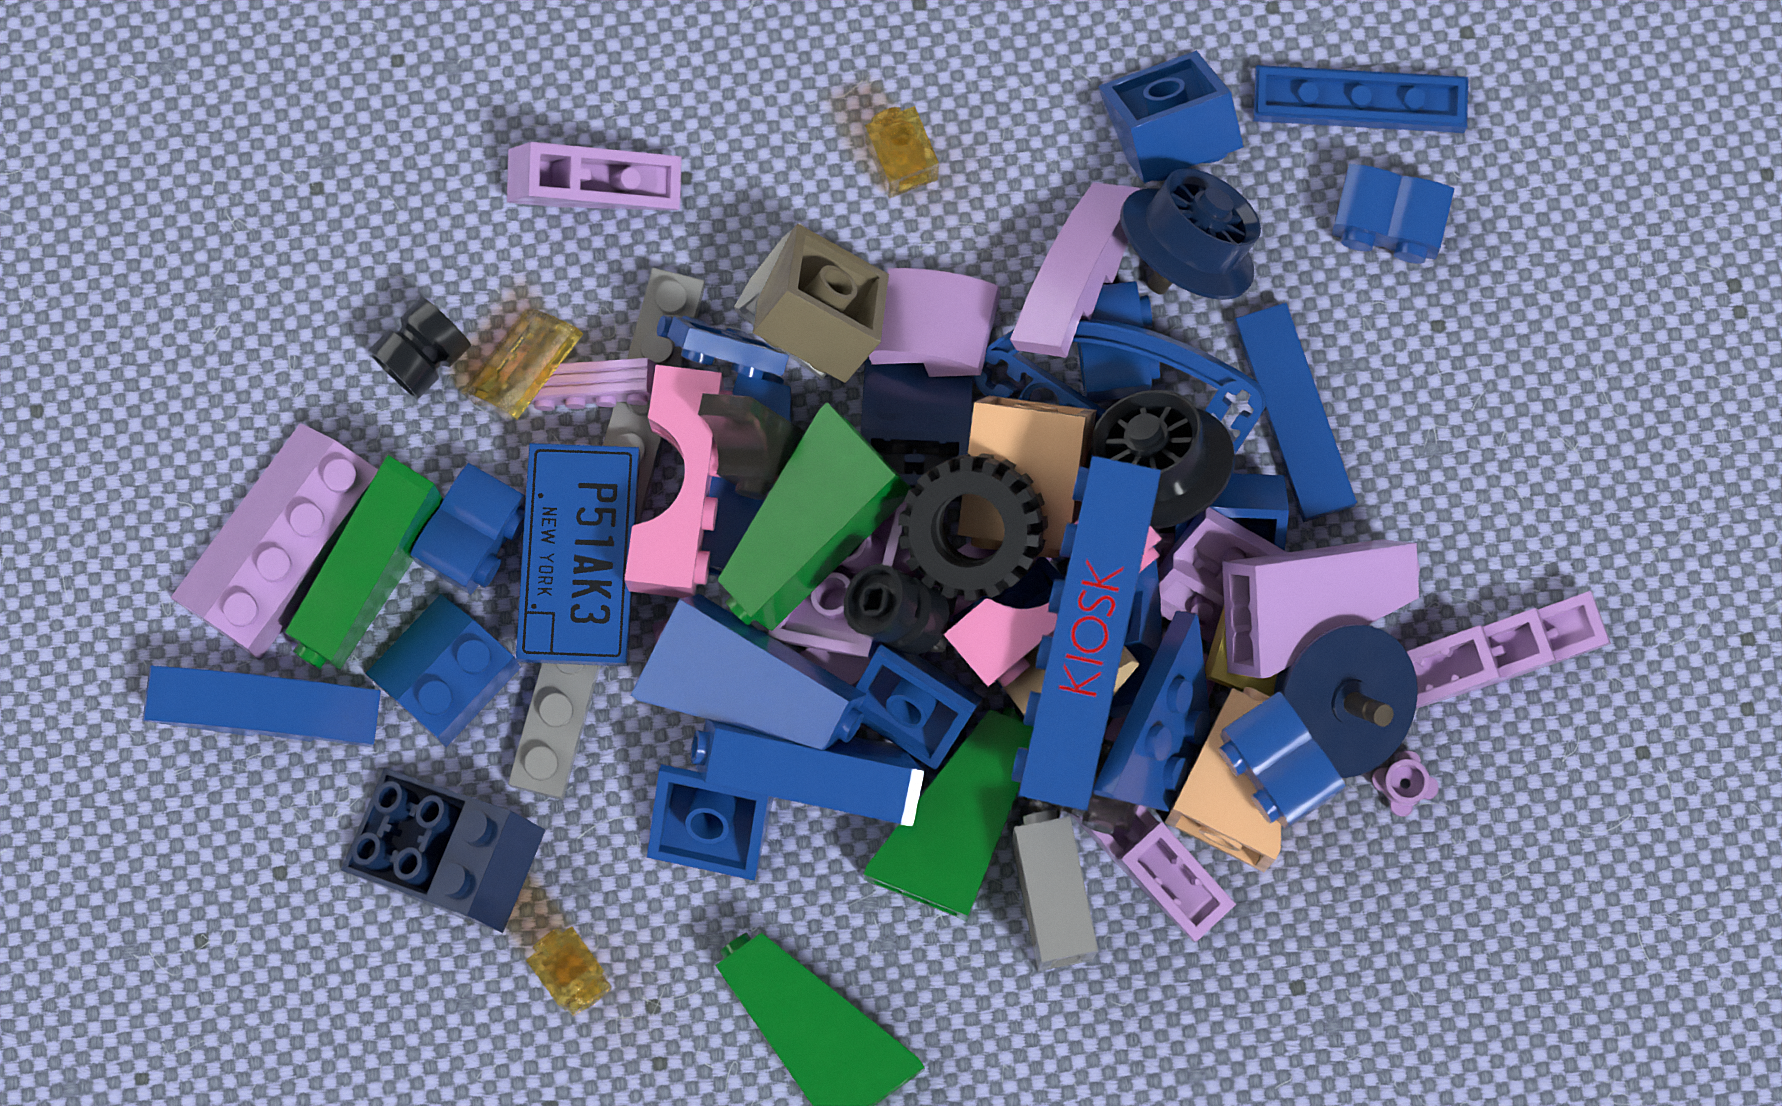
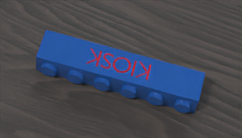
[1011,456,1161,811]

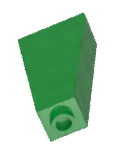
[718,402,912,631]
[285,455,444,670]
[863,707,1033,921]
[715,932,925,1106]

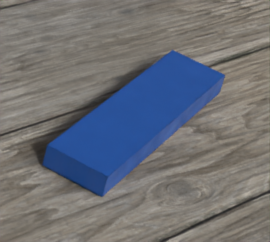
[1253,65,1469,133]
[1234,303,1357,523]

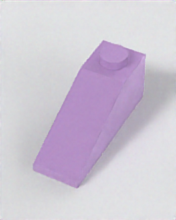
[507,142,682,211]

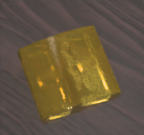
[460,309,584,420]

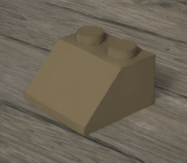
[753,223,889,383]

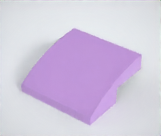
[869,268,1001,377]
[1158,507,1287,644]

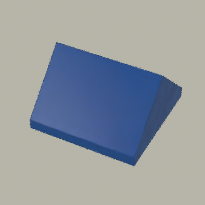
[855,643,983,770]
[647,764,774,881]

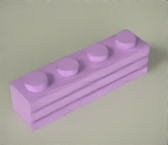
[522,358,658,411]

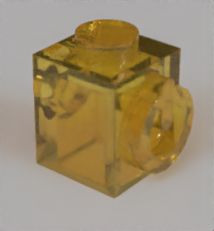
[865,106,939,199]
[526,926,612,1017]

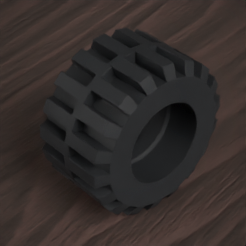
[898,453,1048,601]

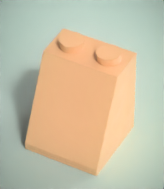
[958,395,1097,558]
[1165,687,1281,872]

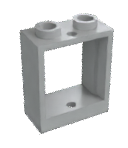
[1011,810,1098,972]

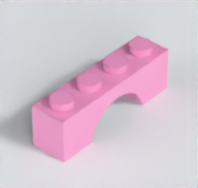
[625,365,733,598]
[944,520,1161,687]

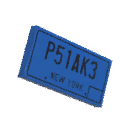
[516,443,640,667]

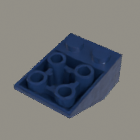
[860,356,973,502]
[341,768,546,933]

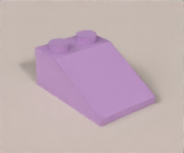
[768,502,918,660]

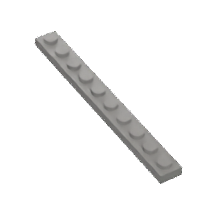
[508,268,706,801]

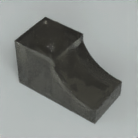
[698,393,804,500]

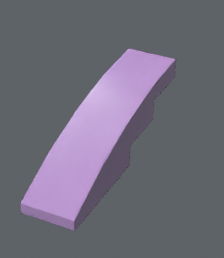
[1010,182,1142,358]
[1407,591,1611,709]
[1063,761,1236,942]

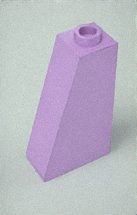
[1222,539,1420,678]

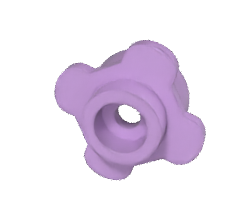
[1372,751,1439,817]

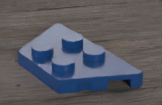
[1093,610,1211,812]

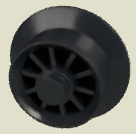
[1086,390,1235,529]

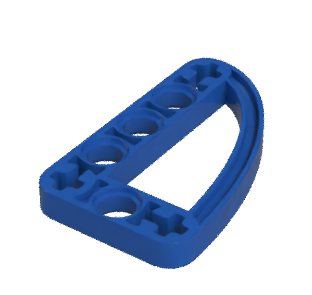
[973,318,1266,454]

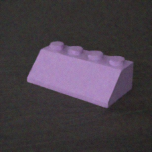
[170,423,378,660]

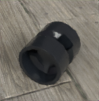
[368,296,471,400]
[844,563,949,655]

